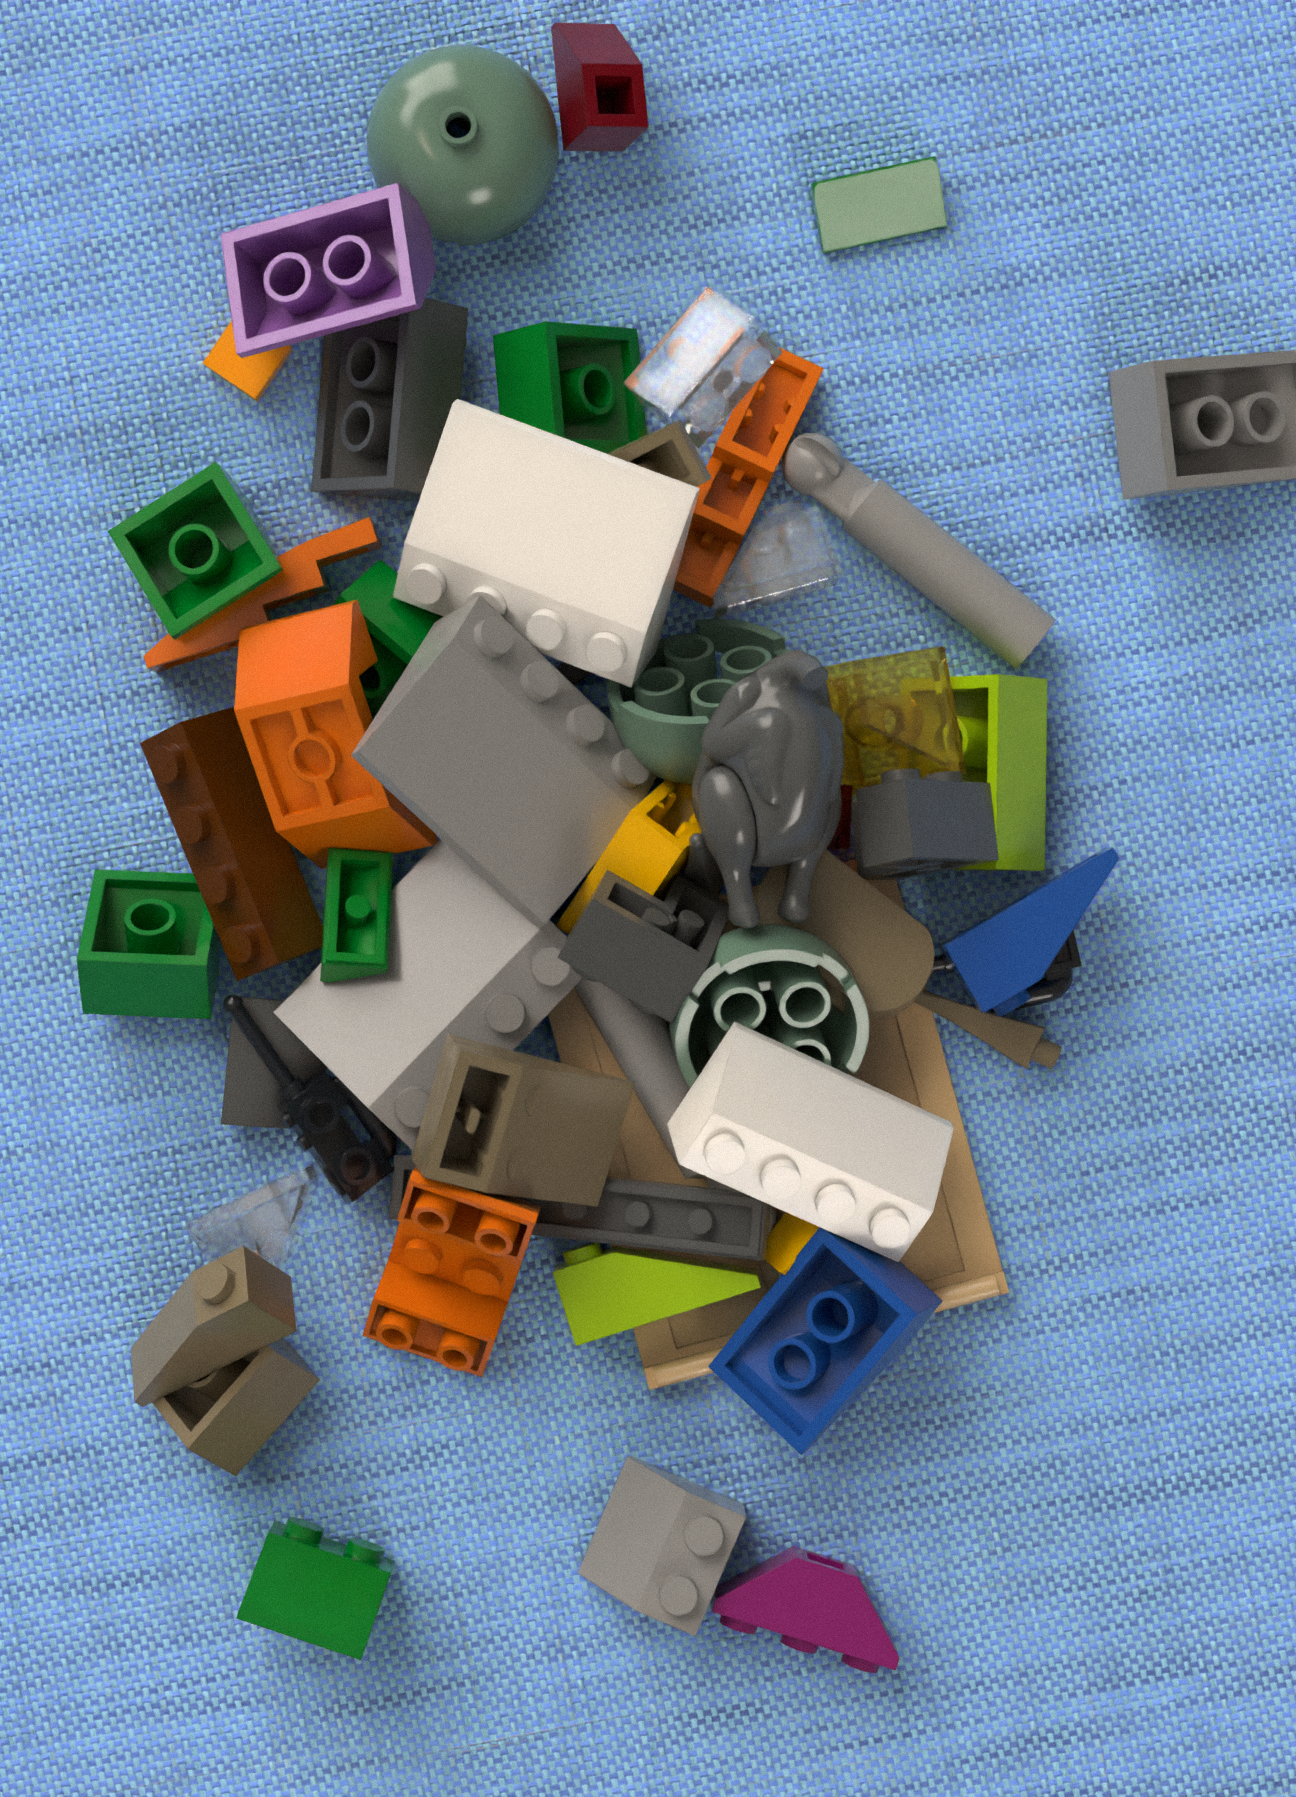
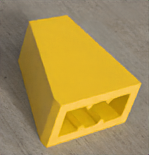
[556,780,701,935]

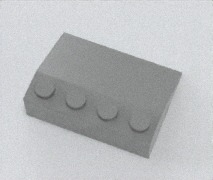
[351,596,657,928]
[273,839,583,1150]

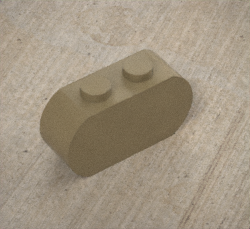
[756,850,934,1019]

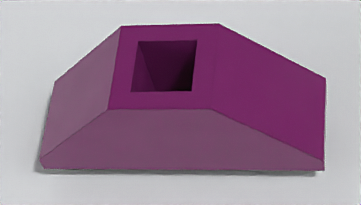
[710,1546,900,1673]

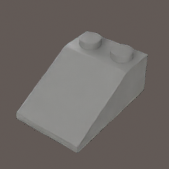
[1108,350,1296,499]

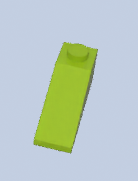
[552,1242,761,1346]

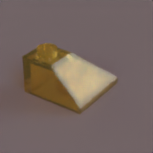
[824,647,967,795]

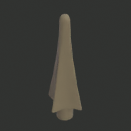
[914,989,1062,1069]

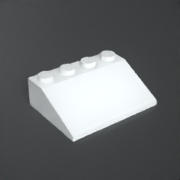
[393,399,700,688]

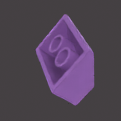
[220,183,436,358]

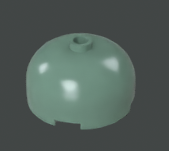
[366,45,559,246]
[606,619,789,785]
[669,924,870,1088]

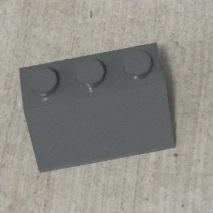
[311,298,468,501]

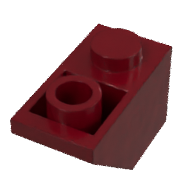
[551,23,649,152]

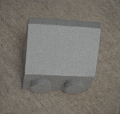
[578,1454,746,1636]

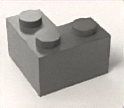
[851,769,998,880]
[557,870,729,1023]

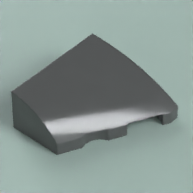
[221,996,328,1128]

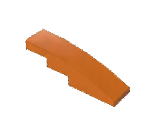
[673,341,824,608]
[144,517,382,673]

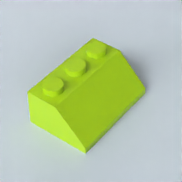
[899,674,1047,871]

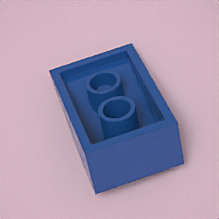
[708,1227,943,1455]

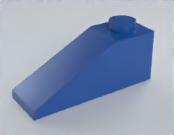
[939,847,1120,1017]

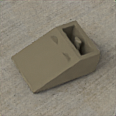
[411,1034,635,1207]

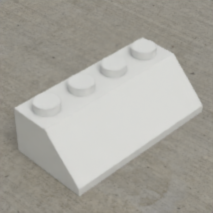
[667,1021,954,1262]

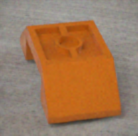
[234,600,438,869]
[362,1167,541,1377]

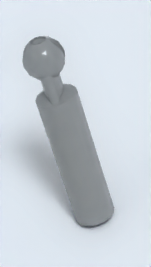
[781,433,1056,669]
[574,978,777,1235]

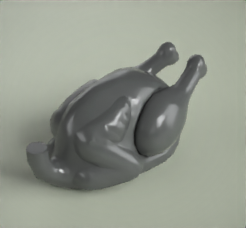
[692,649,845,928]

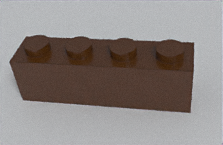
[140,707,323,981]

